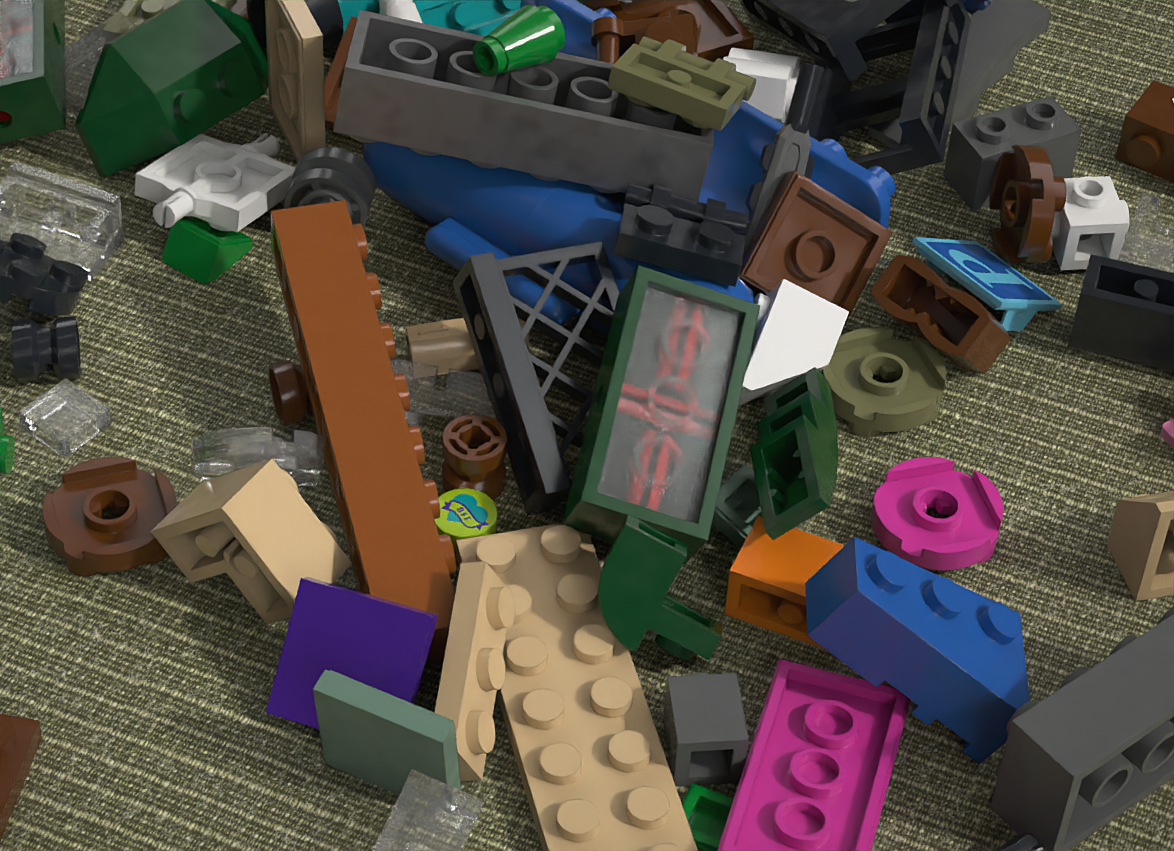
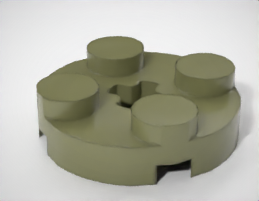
[822,327,947,438]

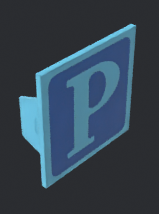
[912,237,1063,331]

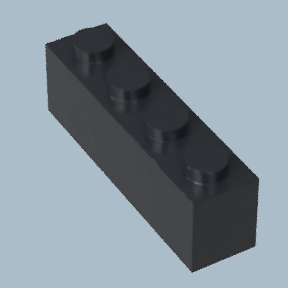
[1068,254,1174,372]

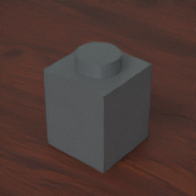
[663,673,749,787]

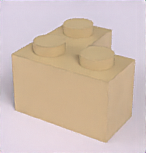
[151,458,352,624]

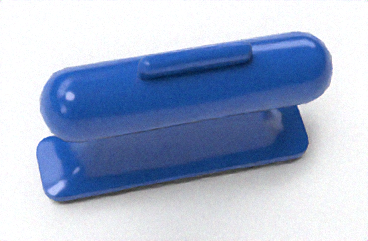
[361,0,896,338]

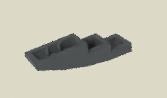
[867,0,1052,148]

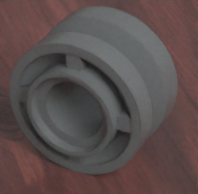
[284,147,376,227]

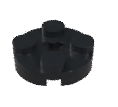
[0,233,88,315]

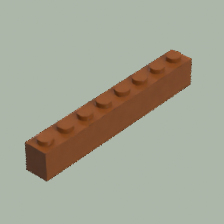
[271,200,456,665]

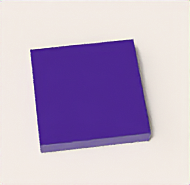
[266,577,438,729]

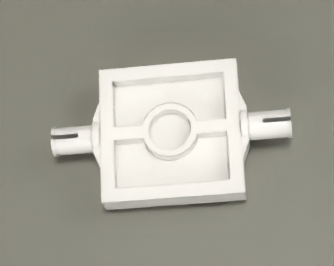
[134,133,295,232]

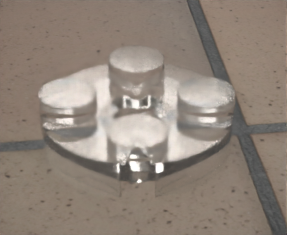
[191,427,324,486]

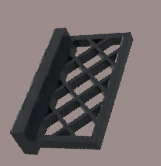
[452,241,619,516]

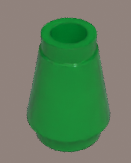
[473,5,565,77]

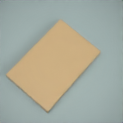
[265,0,326,162]

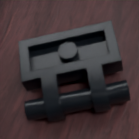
[613,183,748,287]

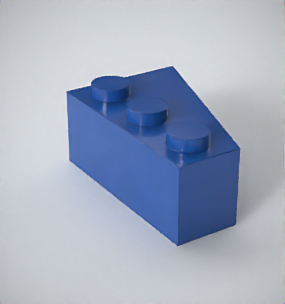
[805,537,1030,764]

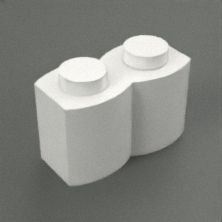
[723,47,800,123]

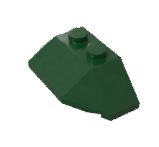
[74,0,269,177]

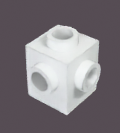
[1051,176,1129,270]

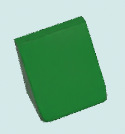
[162,217,254,284]

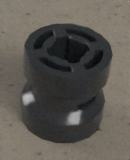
[11,317,81,382]

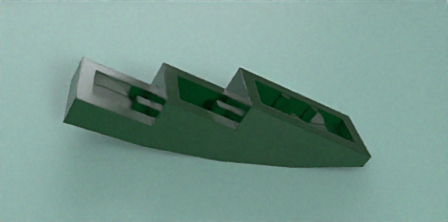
[750,367,839,540]

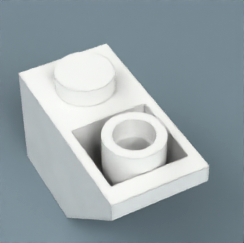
[738,279,849,406]

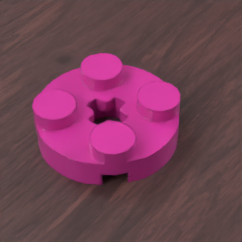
[871,457,1004,571]

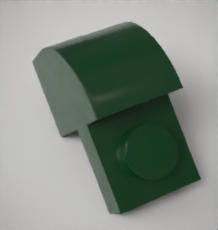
[598,514,722,660]

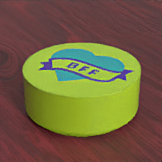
[434,488,497,551]

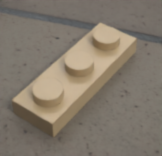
[435,561,515,781]

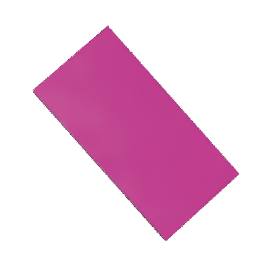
[717,659,911,851]

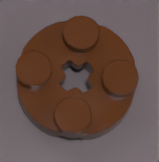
[989,145,1067,263]
[42,457,177,577]

